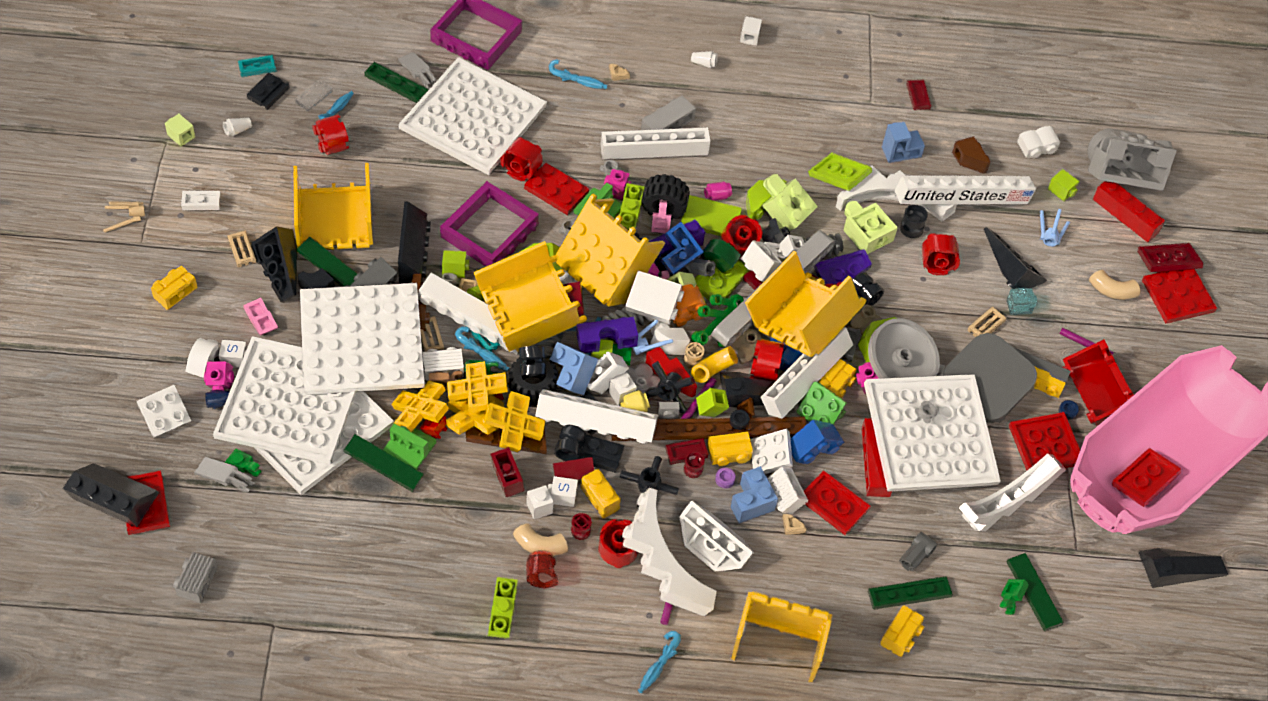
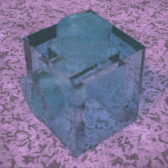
[1006,288,1037,315]

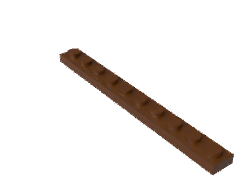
[611,417,806,441]

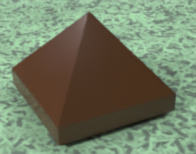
[737,397,755,418]

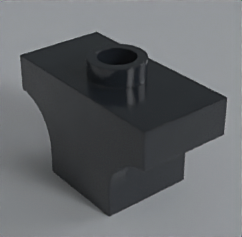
[762,218,791,244]
[298,268,335,289]

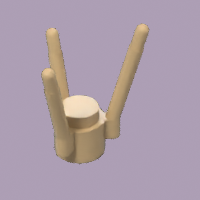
[103,201,145,232]

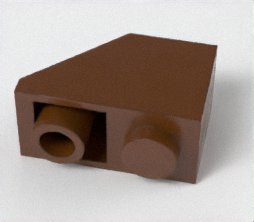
[952,136,991,174]

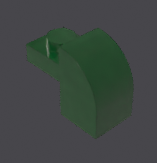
[700,239,741,273]

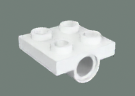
[137,385,191,438]
[751,429,793,474]

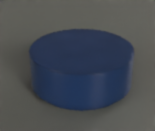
[1058,400,1079,420]

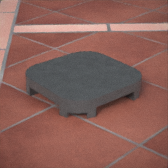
[943,333,1037,423]

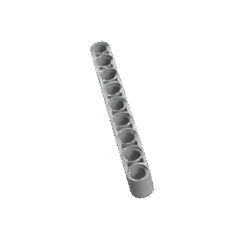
[712,230,835,347]

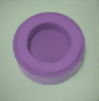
[715,468,736,488]

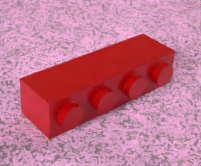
[1092,181,1165,242]
[861,418,892,497]

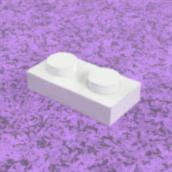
[181,191,221,210]

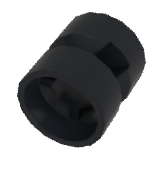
[900,205,928,238]
[853,272,884,306]
[519,346,546,376]
[554,425,586,461]

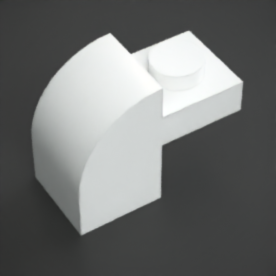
[764,235,805,263]
[651,321,690,355]
[185,338,221,378]

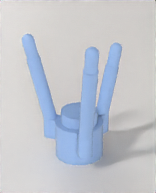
[1040,209,1070,247]
[632,320,673,355]

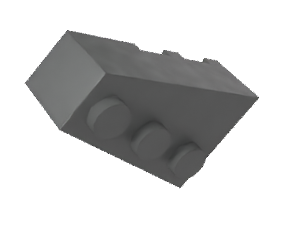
[345,257,397,287]

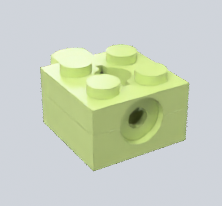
[762,174,818,231]
[843,201,898,254]

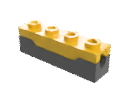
[1013,347,1071,398]

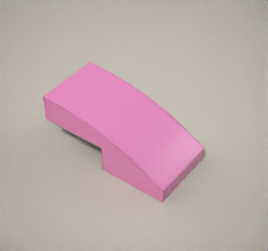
[243,298,278,336]

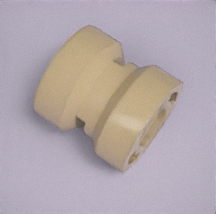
[684,342,705,368]

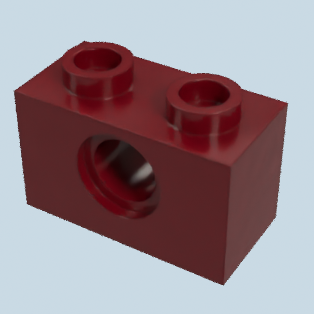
[490,447,525,498]

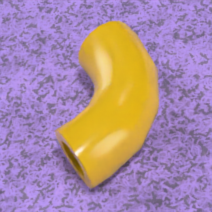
[691,346,738,383]

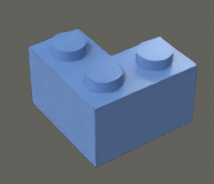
[882,122,925,163]
[550,342,599,395]
[731,466,778,523]

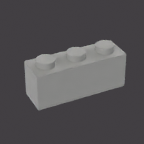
[641,96,696,130]

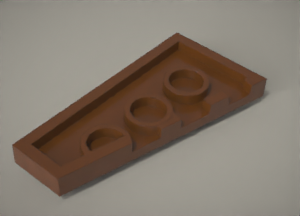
[465,417,547,455]

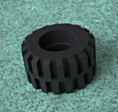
[641,174,690,220]
[509,357,558,407]

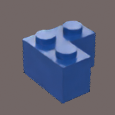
[661,222,703,276]
[790,419,845,464]

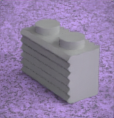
[174,552,217,603]

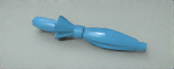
[549,59,608,89]
[315,91,354,124]
[455,326,510,372]
[638,631,681,694]

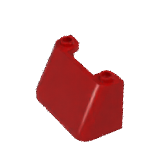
[1062,339,1134,426]

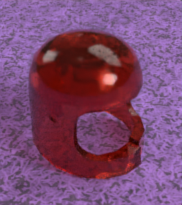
[526,550,558,589]

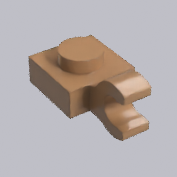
[429,371,462,390]

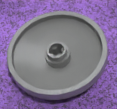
[868,318,940,379]

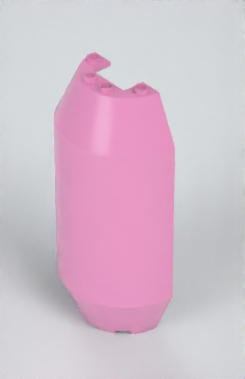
[1071,345,1268,534]

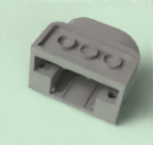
[1088,128,1177,191]

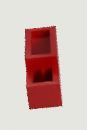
[645,347,697,397]

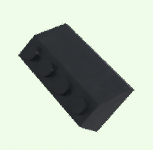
[398,201,431,284]
[62,463,160,527]

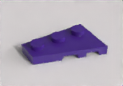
[814,249,872,284]

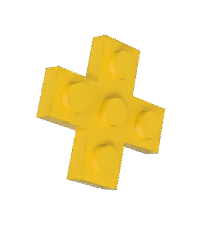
[447,361,508,413]
[391,380,449,433]
[484,391,545,453]
[446,395,504,435]

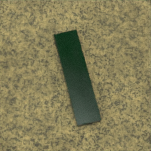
[364,62,429,103]
[297,237,357,287]
[344,434,424,492]
[1006,553,1064,632]
[868,576,953,610]

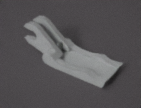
[398,52,436,89]
[194,457,254,492]

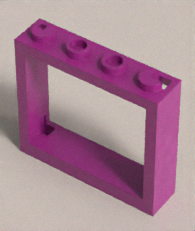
[430,0,522,70]
[440,181,539,267]

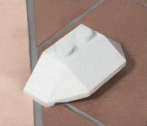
[679,501,754,572]

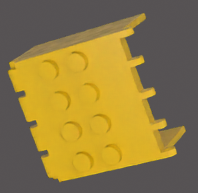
[293,163,373,250]
[556,194,665,306]
[473,241,587,352]
[745,251,866,357]
[731,591,832,682]

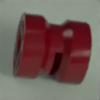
[683,451,705,478]
[571,513,592,540]

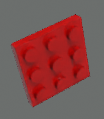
[1142,269,1217,324]
[1009,412,1080,471]

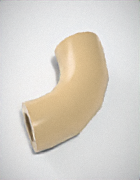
[1089,270,1140,300]
[513,524,568,557]

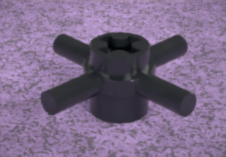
[645,361,695,413]
[620,456,679,509]

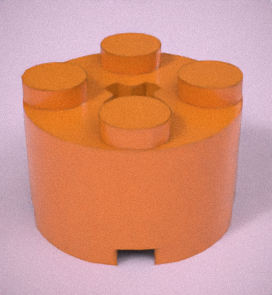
[673,284,707,327]

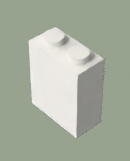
[625,271,684,324]

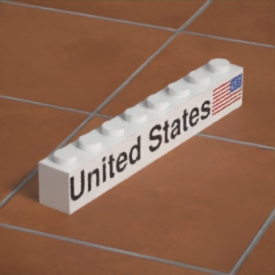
[895,175,1036,204]

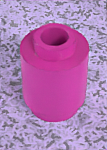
[704,181,732,201]

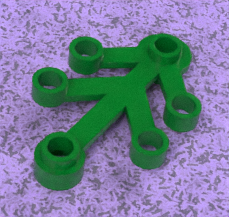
[691,294,744,347]

